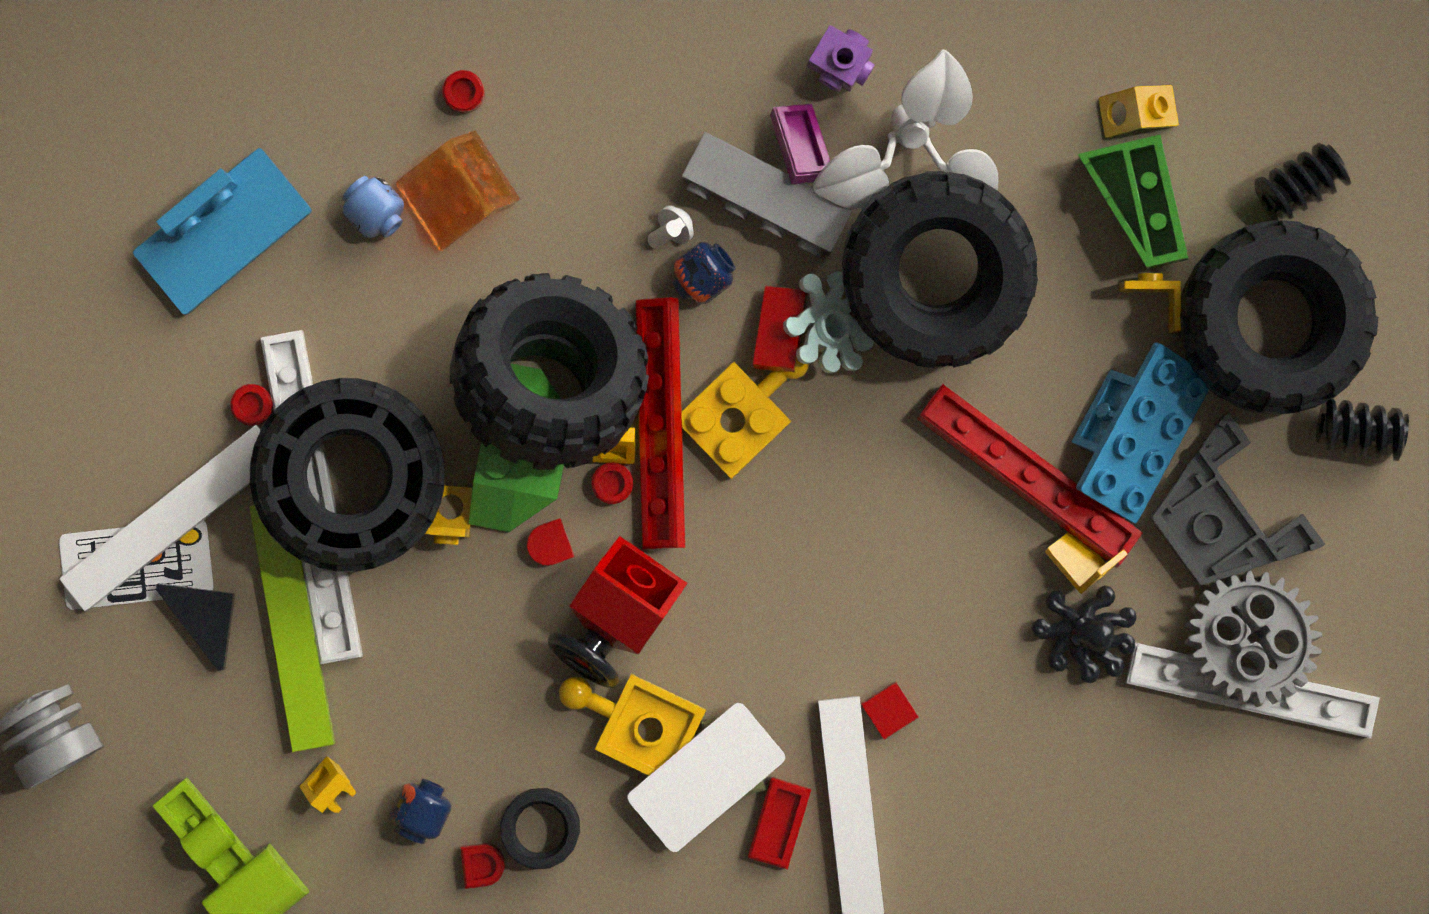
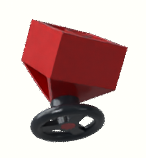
[548,536,688,688]

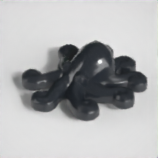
[1032,585,1137,683]

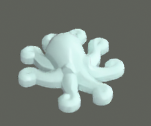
[783,271,874,374]

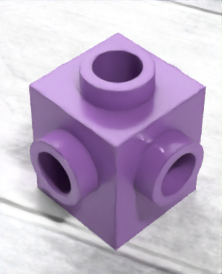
[807,25,875,92]

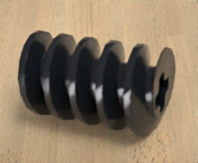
[1254,143,1351,221]
[1316,398,1409,461]

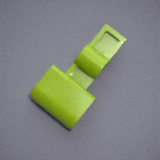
[152,777,310,914]

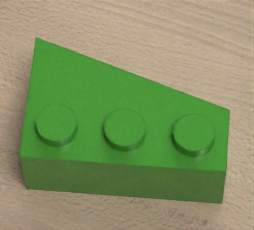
[1078,135,1189,269]

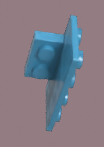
[133,148,312,315]
[1071,343,1209,523]

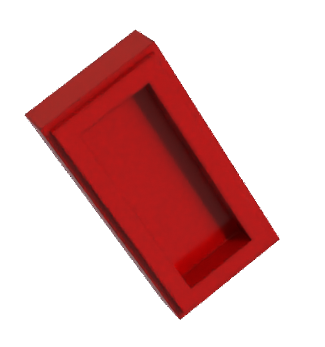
[753,286,807,373]
[748,776,812,870]

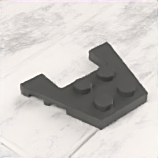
[1150,413,1325,585]

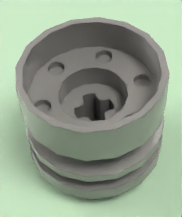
[0,684,104,790]

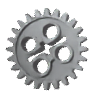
[1185,570,1322,707]

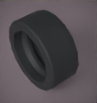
[500,788,580,869]

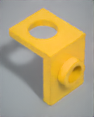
[1099,85,1179,138]
[1119,273,1181,333]
[425,486,473,545]
[1045,532,1128,594]

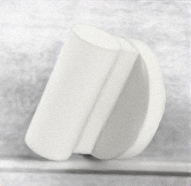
[647,206,694,248]

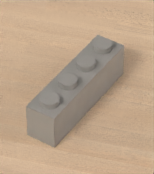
[682,132,853,258]

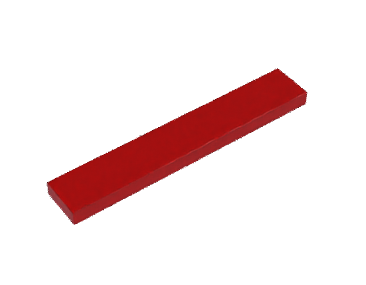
[636,297,685,549]
[917,384,1142,568]

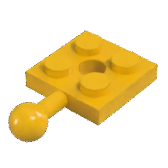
[682,347,809,479]
[559,673,706,775]

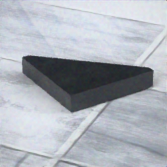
[156,583,235,670]

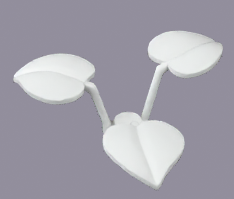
[813,49,999,209]

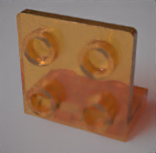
[396,130,520,251]

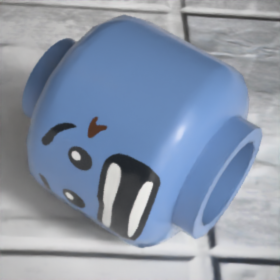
[342,176,404,238]

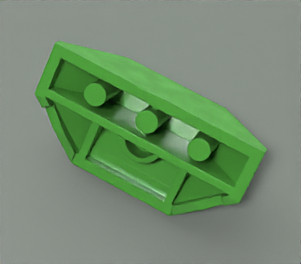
[469,364,564,532]

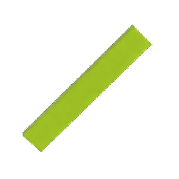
[249,505,335,752]

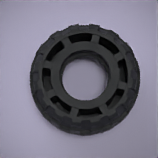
[842,171,1038,369]
[1179,220,1379,415]
[450,273,649,470]
[250,378,445,572]

